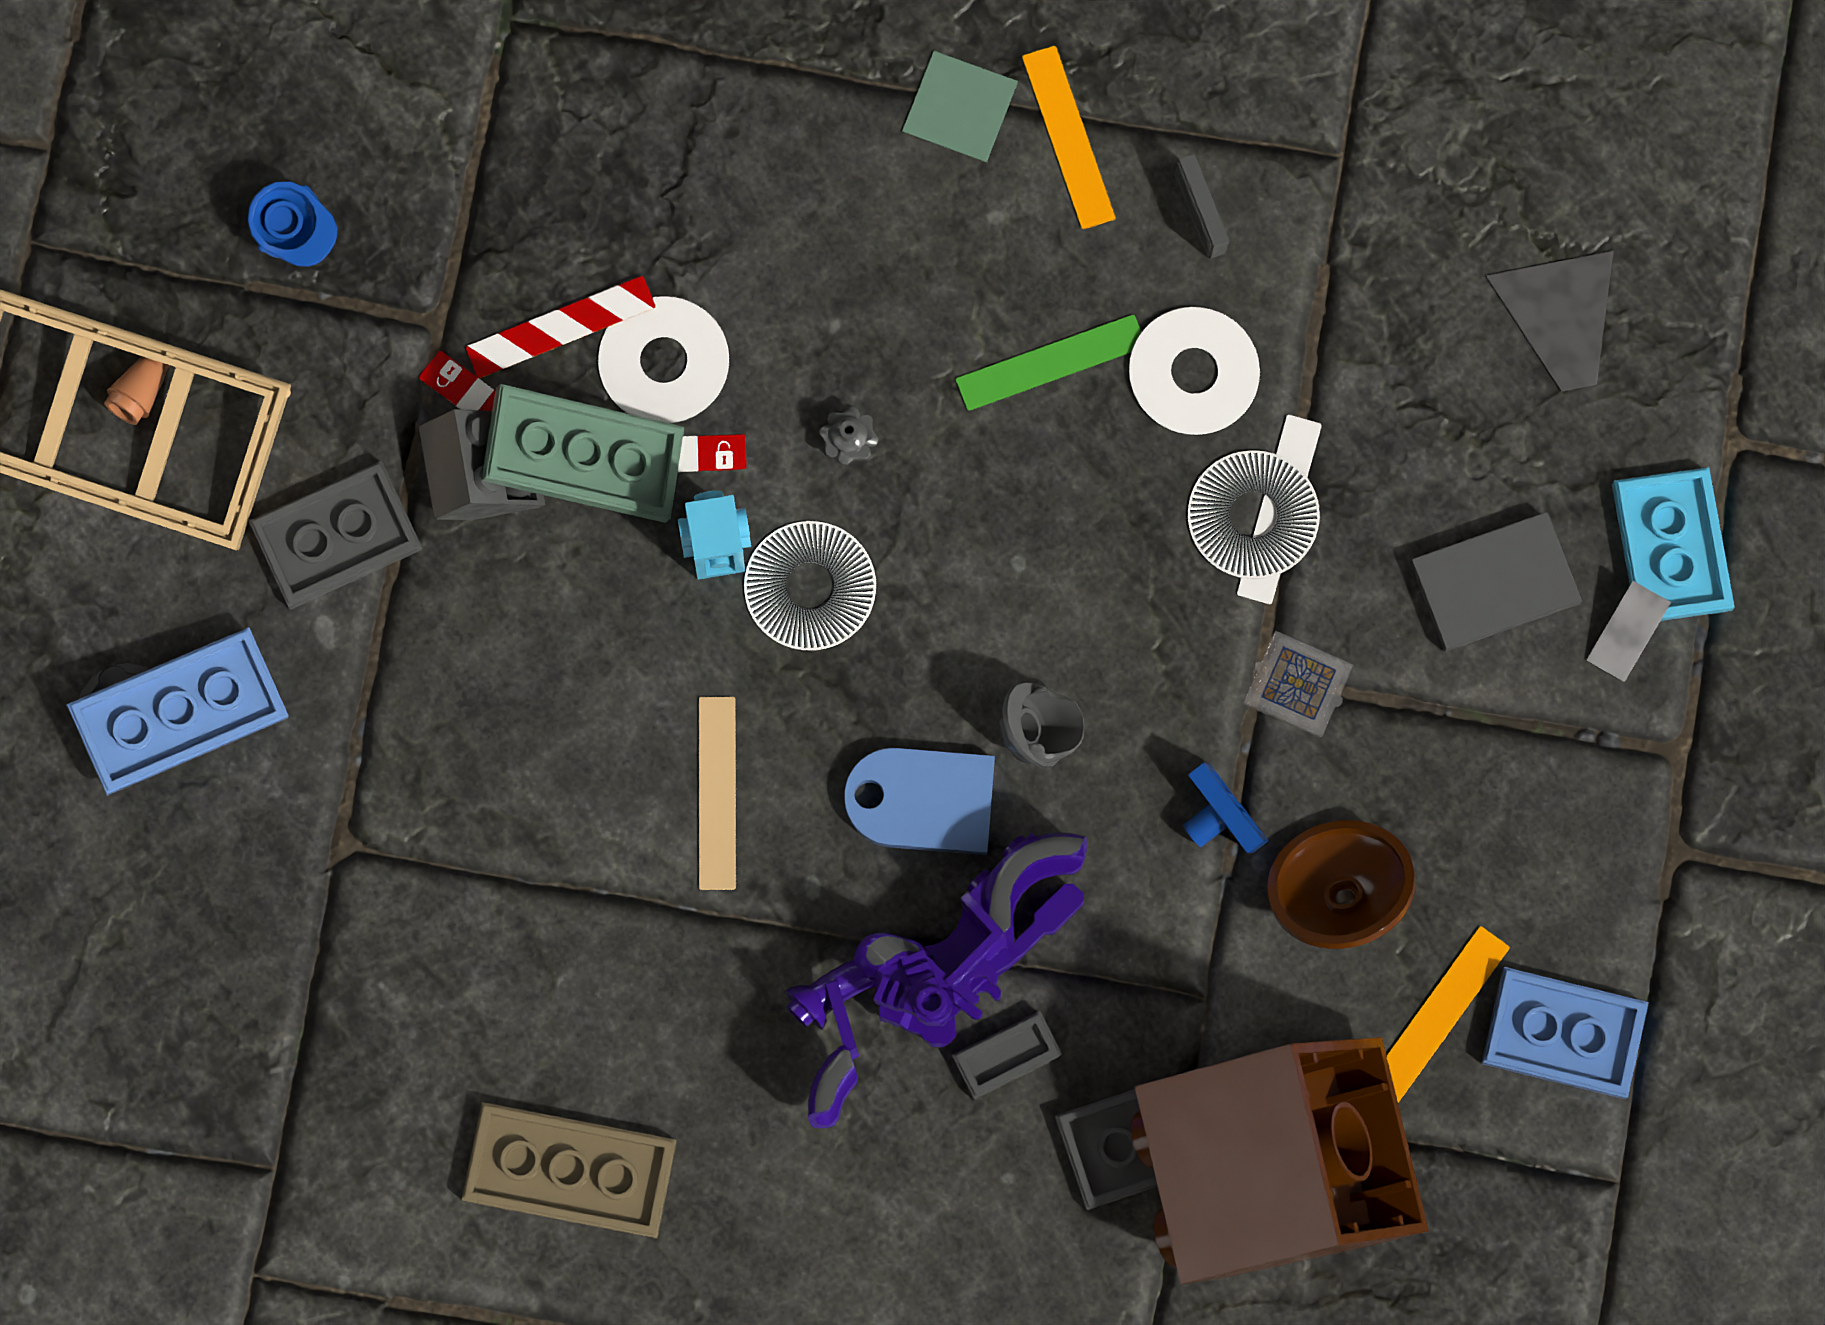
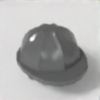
[998,683,1085,767]

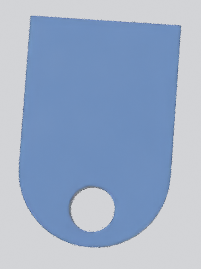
[845,748,995,855]

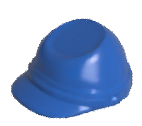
[247,182,338,267]

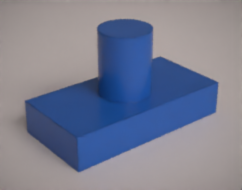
[1183,763,1269,853]

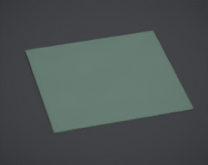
[902,51,1018,162]

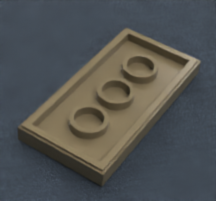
[462,1102,677,1239]

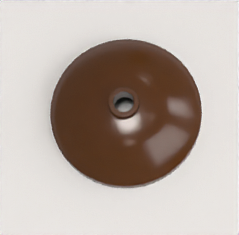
[1267,820,1416,949]

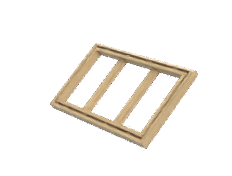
[0,289,291,550]

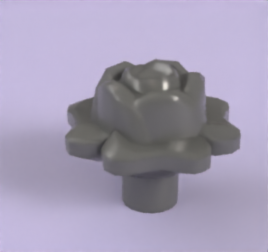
[820,407,878,465]

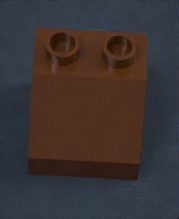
[1131,1037,1429,1285]

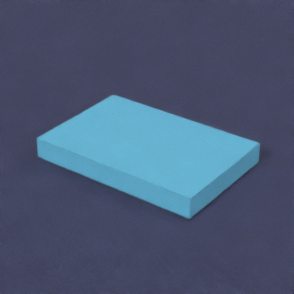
[1612,467,1735,621]

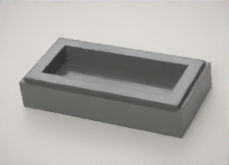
[1174,154,1230,259]
[952,1011,1062,1100]

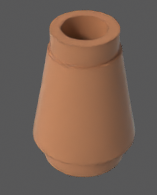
[104,356,170,425]

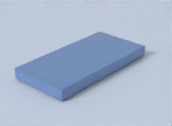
[67,628,289,796]

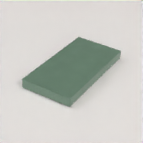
[482,384,684,523]

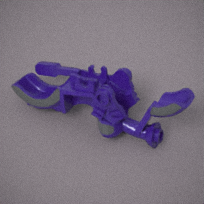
[784,832,1087,1128]

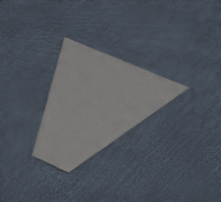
[1486,251,1613,391]

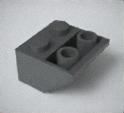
[419,409,545,520]

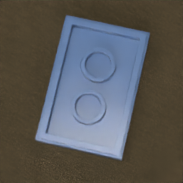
[1481,967,1649,1099]

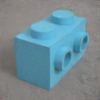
[678,491,751,580]

